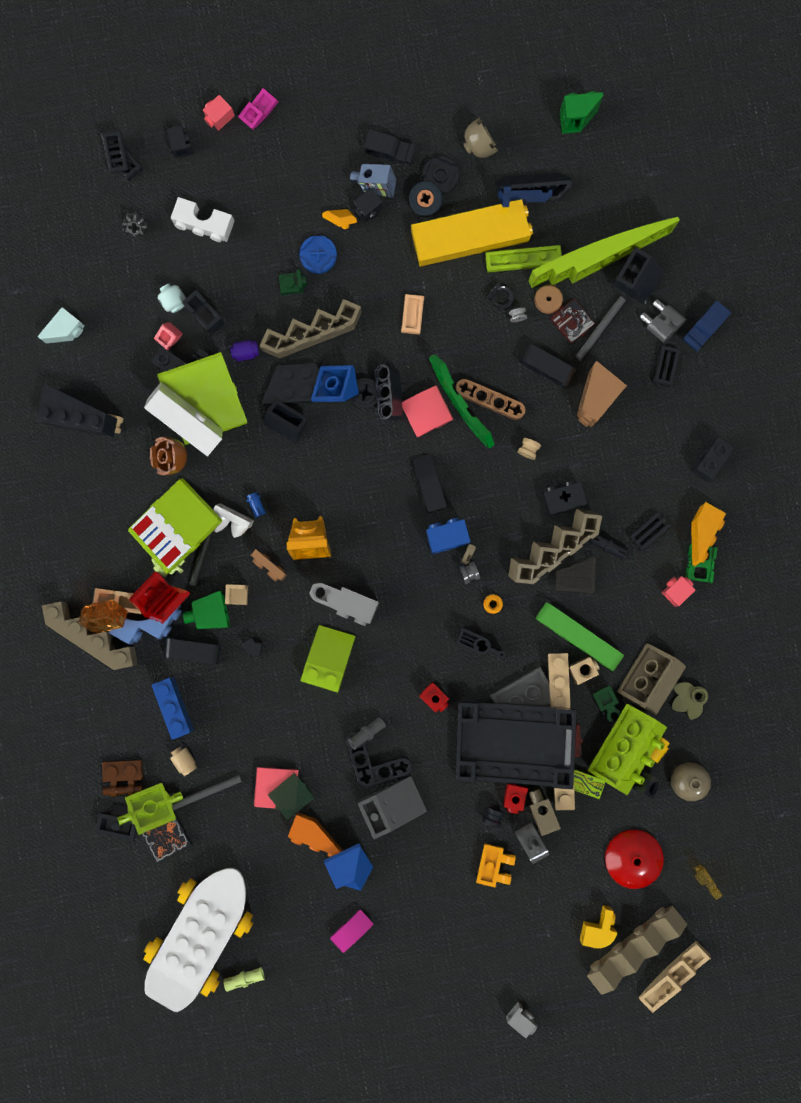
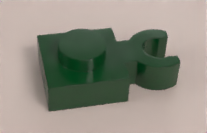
[592,685,621,722]

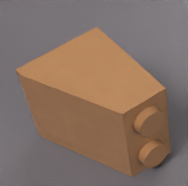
[577,361,627,427]

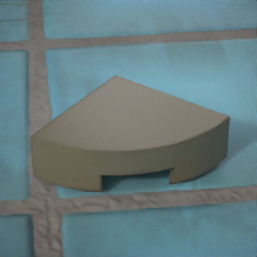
[461,544,476,565]

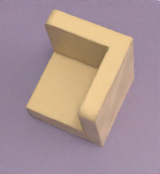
[225,585,248,605]

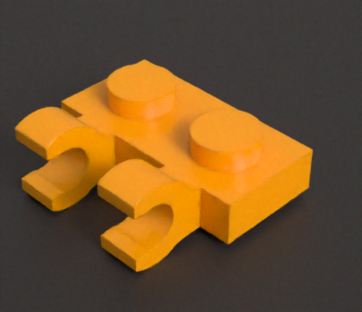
[476,843,516,887]

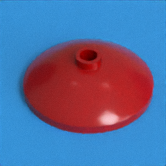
[605,829,664,889]

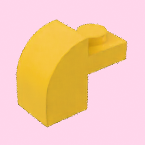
[580,905,617,948]

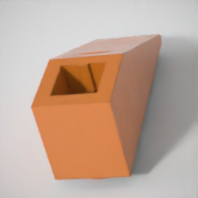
[288,812,343,857]

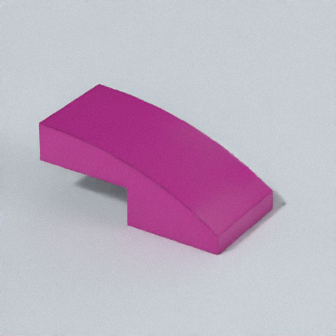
[238,88,279,129]
[330,910,373,953]

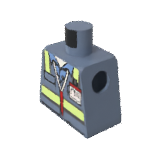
[350,164,397,198]

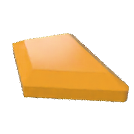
[322,209,357,229]

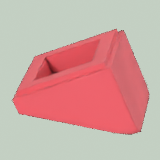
[154,322,183,350]

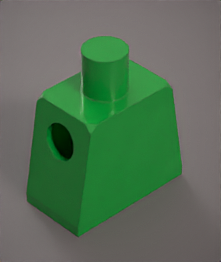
[183,591,231,629]

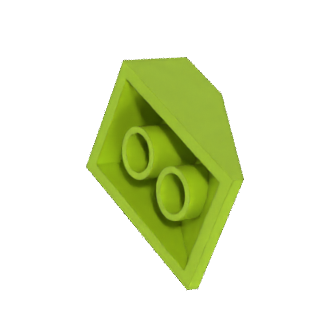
[301,625,356,692]

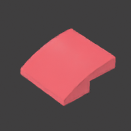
[402,386,454,437]
[254,767,298,809]

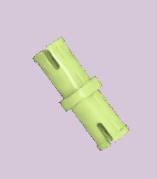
[223,967,265,992]

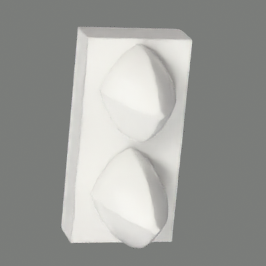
[214,503,254,538]

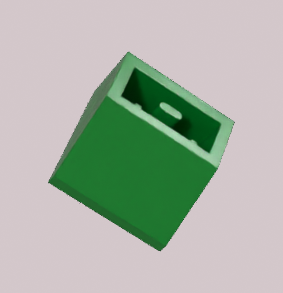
[560,91,603,134]

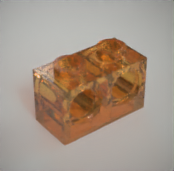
[78,599,128,634]

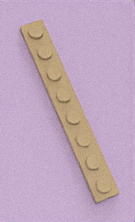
[548,653,575,810]

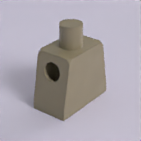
[529,789,561,836]

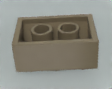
[617,643,686,716]

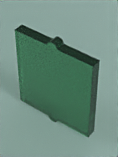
[267,773,314,820]

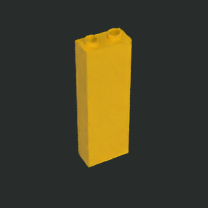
[411,199,533,267]

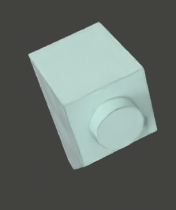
[38,308,84,343]

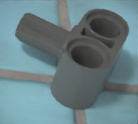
[515,823,550,864]

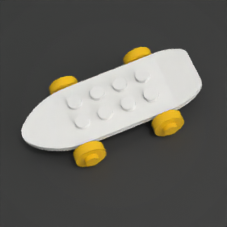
[143,868,253,1012]

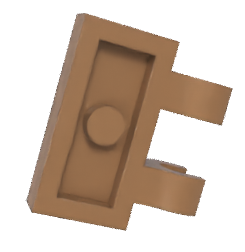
[251,549,287,582]

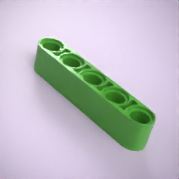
[535,602,624,671]

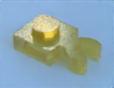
[694,865,722,900]

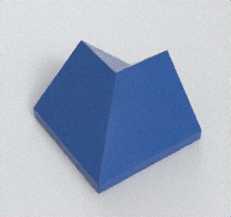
[311,365,359,402]
[323,844,373,891]

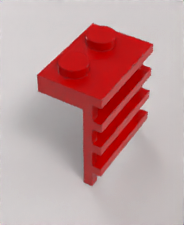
[129,572,190,624]

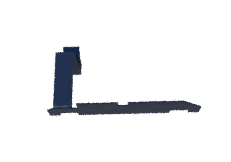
[498,185,553,207]

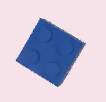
[426,517,470,554]

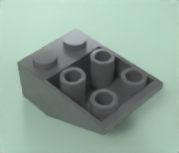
[358,776,427,839]

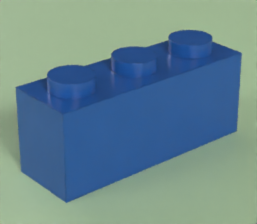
[151,677,194,740]

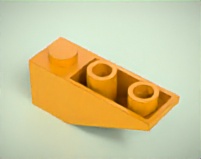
[691,502,726,566]

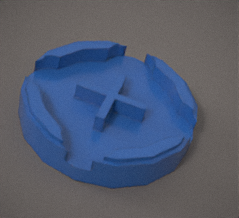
[299,236,337,274]

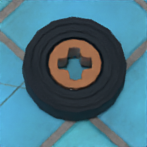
[409,181,443,217]

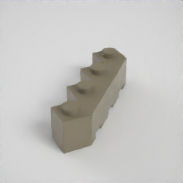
[260,299,362,359]
[508,509,602,584]
[42,602,138,670]
[587,906,687,995]

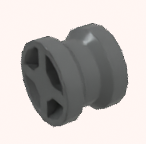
[459,561,480,584]

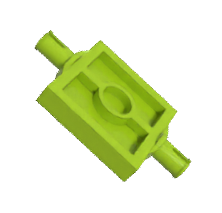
[117,783,183,835]

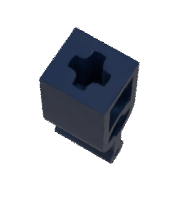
[682,301,731,352]

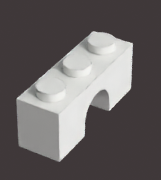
[171,197,234,242]

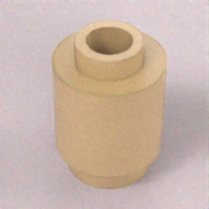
[170,746,197,776]

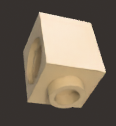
[569,657,599,685]

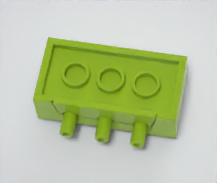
[587,704,667,795]

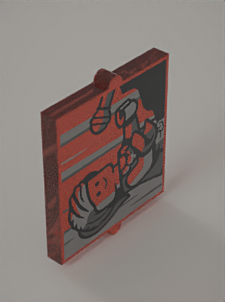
[550,299,595,344]

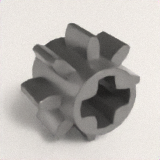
[123,211,147,236]

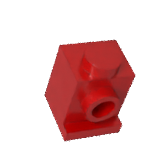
[419,682,449,713]
[503,783,528,814]

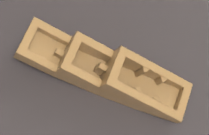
[639,941,711,1013]

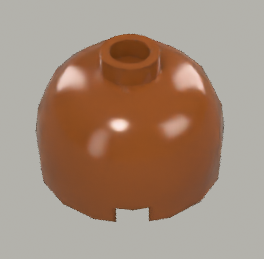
[150,437,187,475]

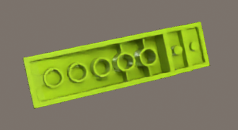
[529,217,680,288]

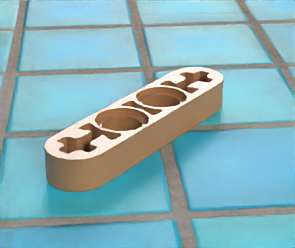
[456,379,525,420]

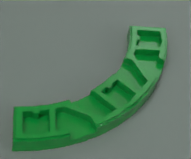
[429,354,494,449]

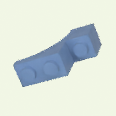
[109,605,182,644]

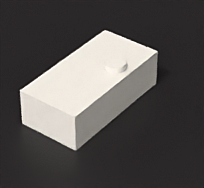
[144,382,223,456]

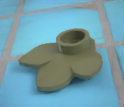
[672,682,708,720]

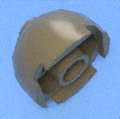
[463,117,498,158]
[670,762,711,801]

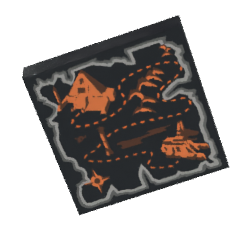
[141,810,192,864]

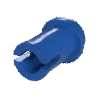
[246,492,266,518]

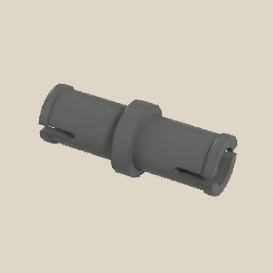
[348,717,386,749]

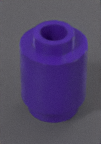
[230,340,259,362]

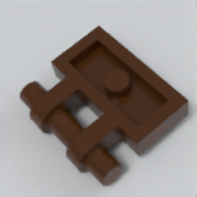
[102,760,143,797]

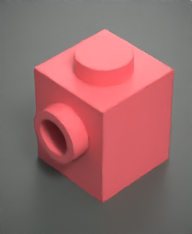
[203,95,235,131]
[662,576,695,607]

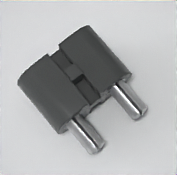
[640,299,686,343]

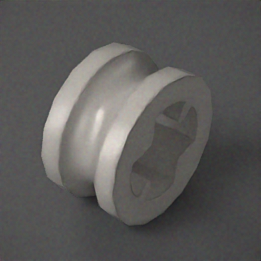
[509,308,527,322]

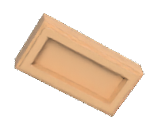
[401,294,424,335]

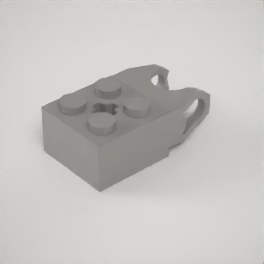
[309,583,379,626]

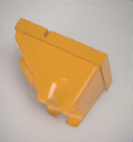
[287,516,331,560]

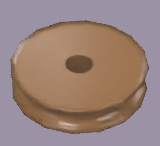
[534,285,563,314]

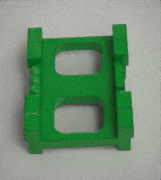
[685,544,717,583]

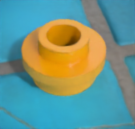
[483,594,503,614]

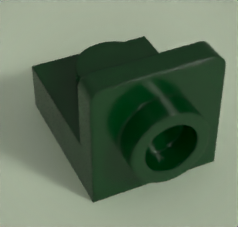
[279,269,307,295]

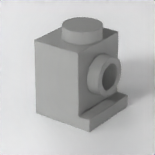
[506,1002,538,1038]

